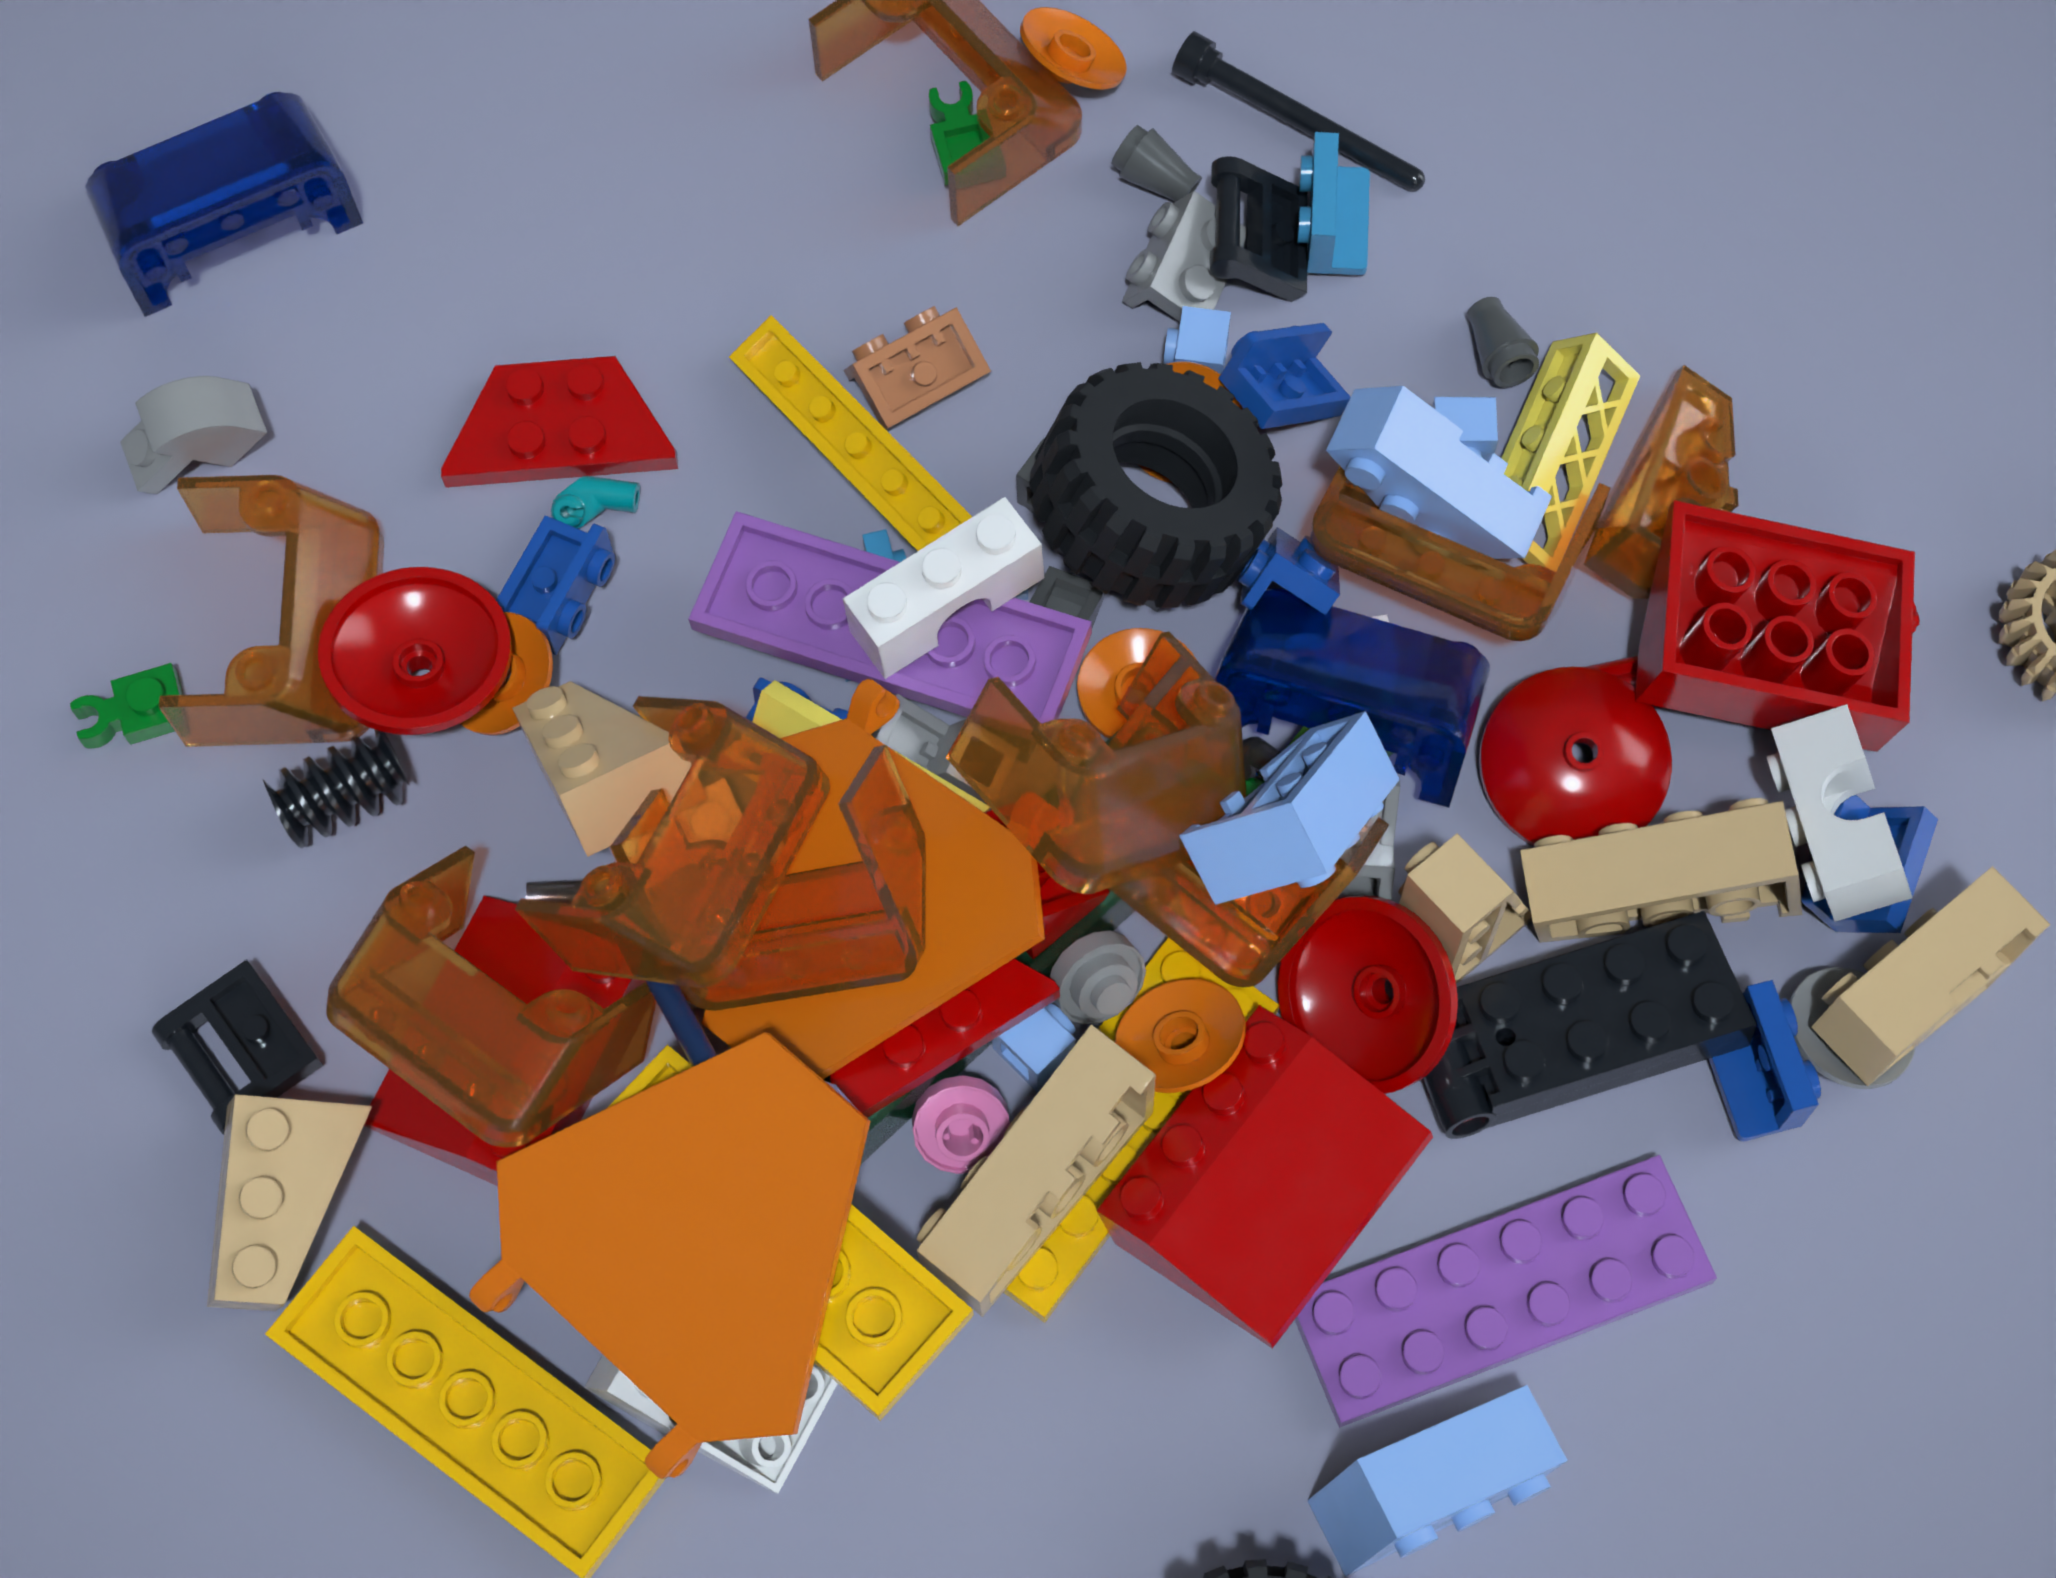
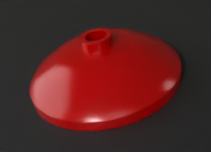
[318,567,512,735]
[1479,666,1672,846]
[1278,895,1458,1094]

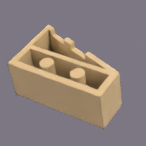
[512,681,707,857]

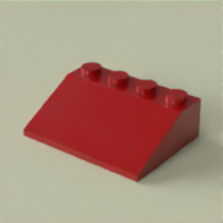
[1635,500,1915,752]
[364,896,649,1186]
[1096,1005,1433,1349]

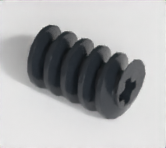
[262,729,410,848]

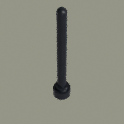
[1172,31,1425,191]

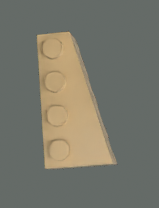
[1520,798,1803,943]

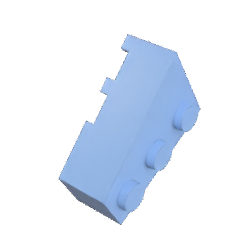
[1326,386,1552,562]
[1179,711,1400,905]
[1307,1385,1568,1577]

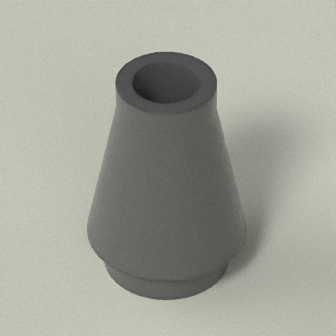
[1111,125,1202,202]
[1467,297,1539,388]

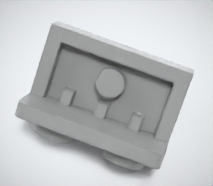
[1122,191,1247,322]

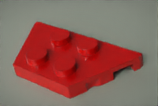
[441,356,678,488]
[830,959,1060,1118]

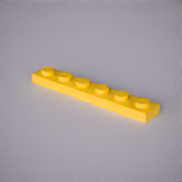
[729,315,972,551]

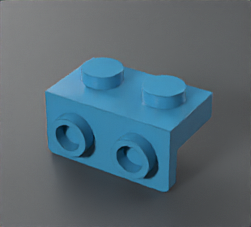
[1297,132,1370,275]

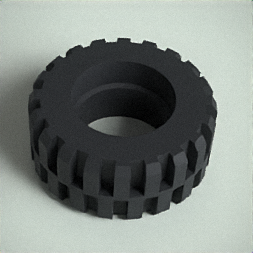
[1029,362,1283,608]

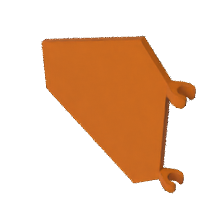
[702,679,1066,1079]
[469,1032,871,1479]

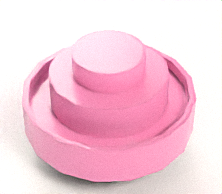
[912,1075,1010,1174]

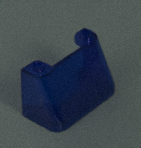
[85,92,363,317]
[1204,589,1490,808]

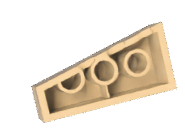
[916,1024,1156,1317]

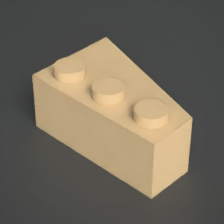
[1398,833,1532,984]
[1811,866,2051,1086]
[207,1094,372,1311]

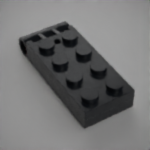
[1423,911,1757,1139]

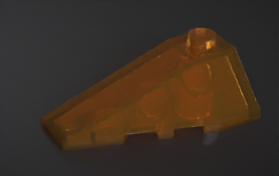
[1583,365,1739,599]

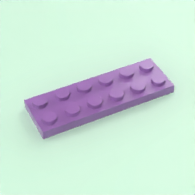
[688,511,1092,743]
[1295,1155,1717,1428]

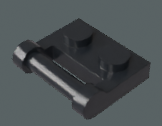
[1209,156,1307,302]
[151,959,323,1135]

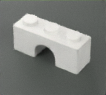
[843,497,1045,679]
[1766,704,1913,922]

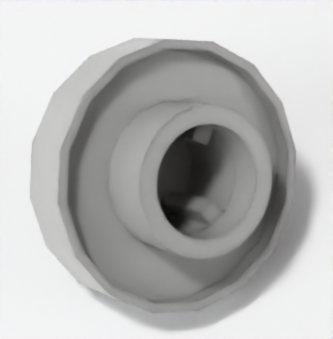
[1050,931,1146,1024]

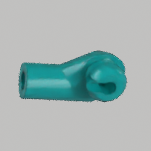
[551,476,640,529]

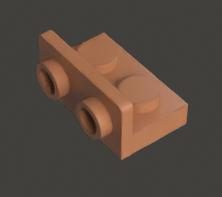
[843,306,991,429]

